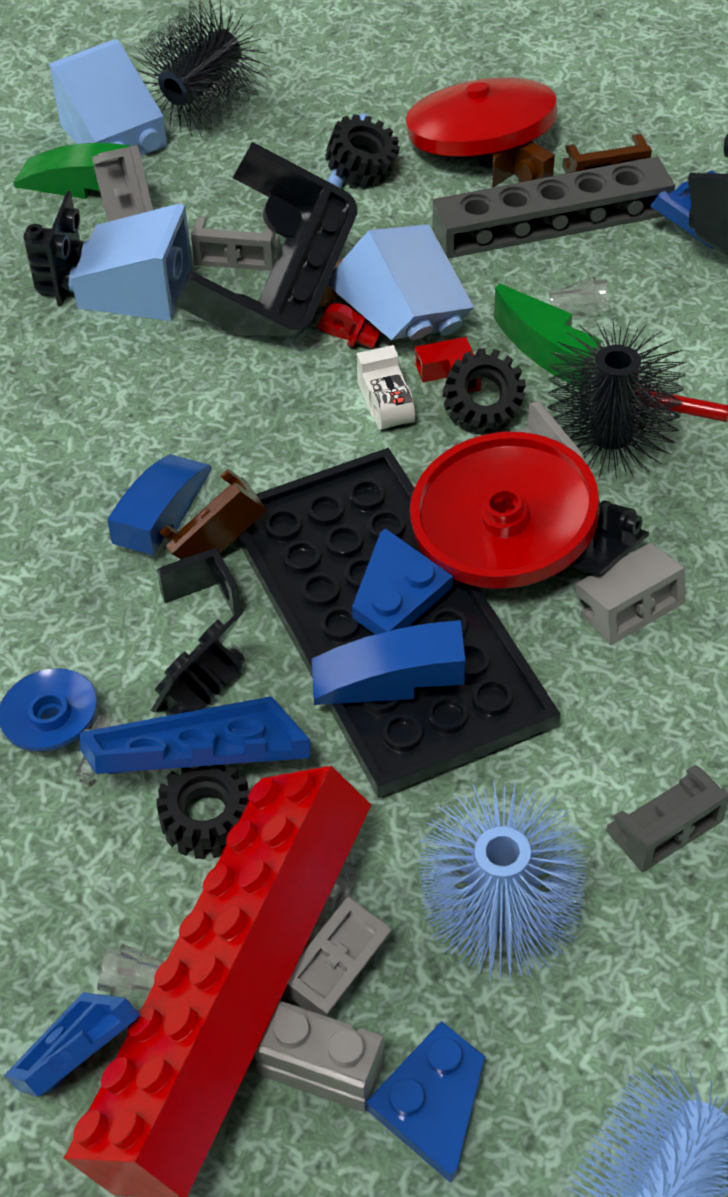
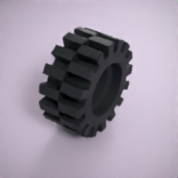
[325,115,400,187]
[443,348,526,434]
[156,765,250,859]

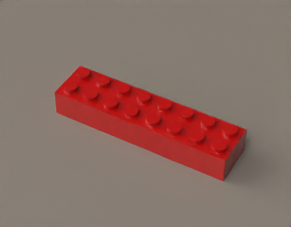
[64,766,371,1197]

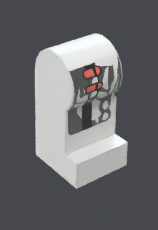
[357,345,415,430]

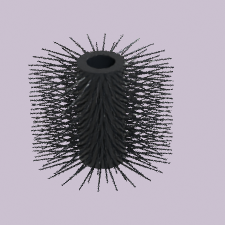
[132,0,268,137]
[547,319,686,479]

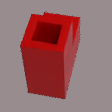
[415,337,482,393]

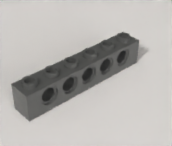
[432,156,675,259]

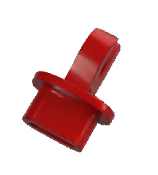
[317,303,382,349]

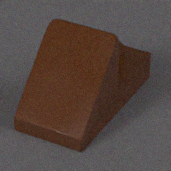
[492,141,555,187]

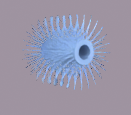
[418,781,587,982]
[567,1064,728,1197]

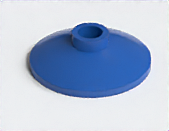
[0,668,98,751]

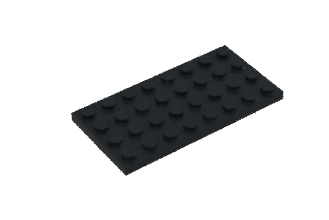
[236,447,560,798]

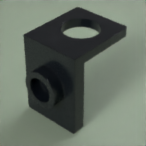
[157,547,241,615]

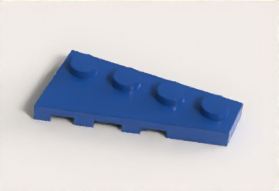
[80,696,310,774]

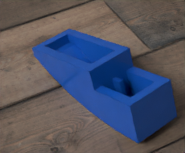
[107,454,211,556]
[312,620,465,705]

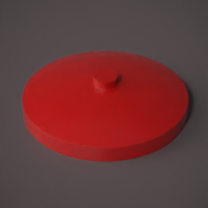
[406,77,558,156]
[410,432,599,589]

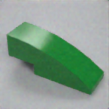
[13,143,130,199]
[494,283,602,388]

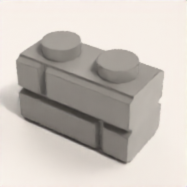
[255,1001,384,1113]

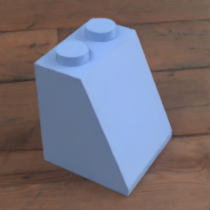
[49,38,167,156]
[69,204,193,321]
[328,224,474,340]

